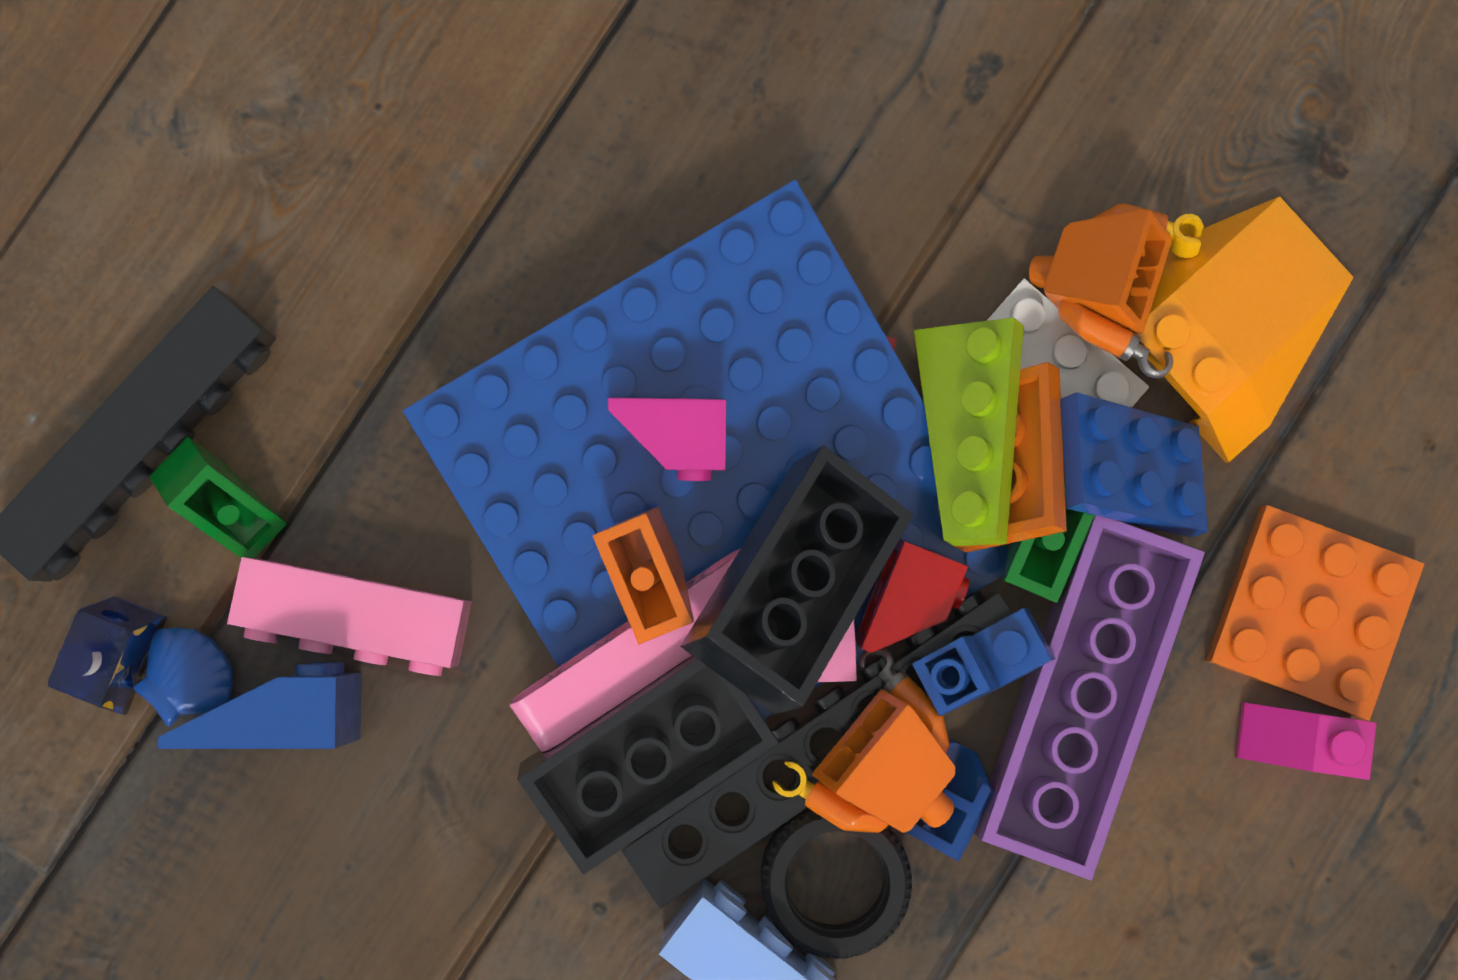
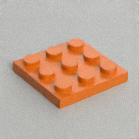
[1205,505,1425,721]

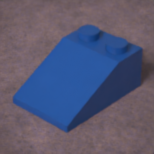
[158,662,361,749]

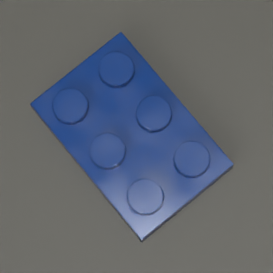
[1060,392,1208,537]

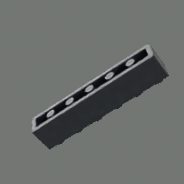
[0,286,276,582]

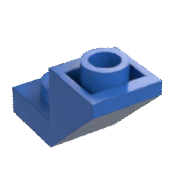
[912,608,1056,716]

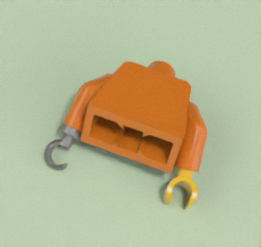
[1029,203,1204,378]
[773,648,956,833]

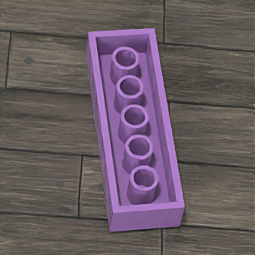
[974,515,1205,881]

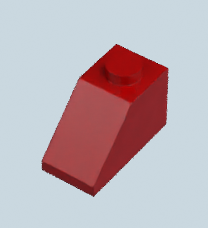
[855,538,969,653]

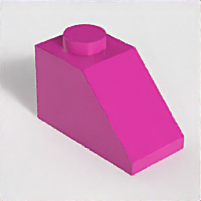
[608,397,726,481]
[1235,702,1377,780]

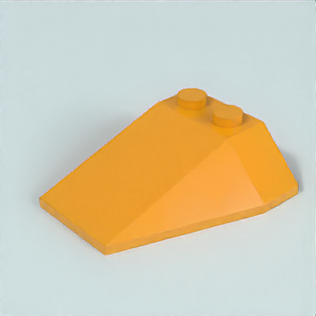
[1136,196,1354,463]

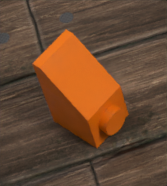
[592,507,694,645]

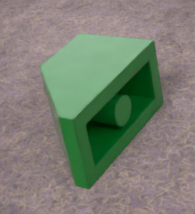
[149,436,287,558]
[1003,481,1095,603]

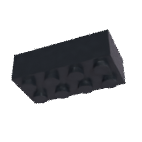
[680,445,914,714]
[517,656,779,875]

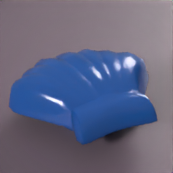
[133,627,233,727]

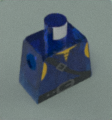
[48,596,167,715]

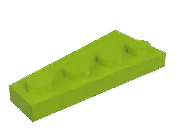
[914,317,1024,546]

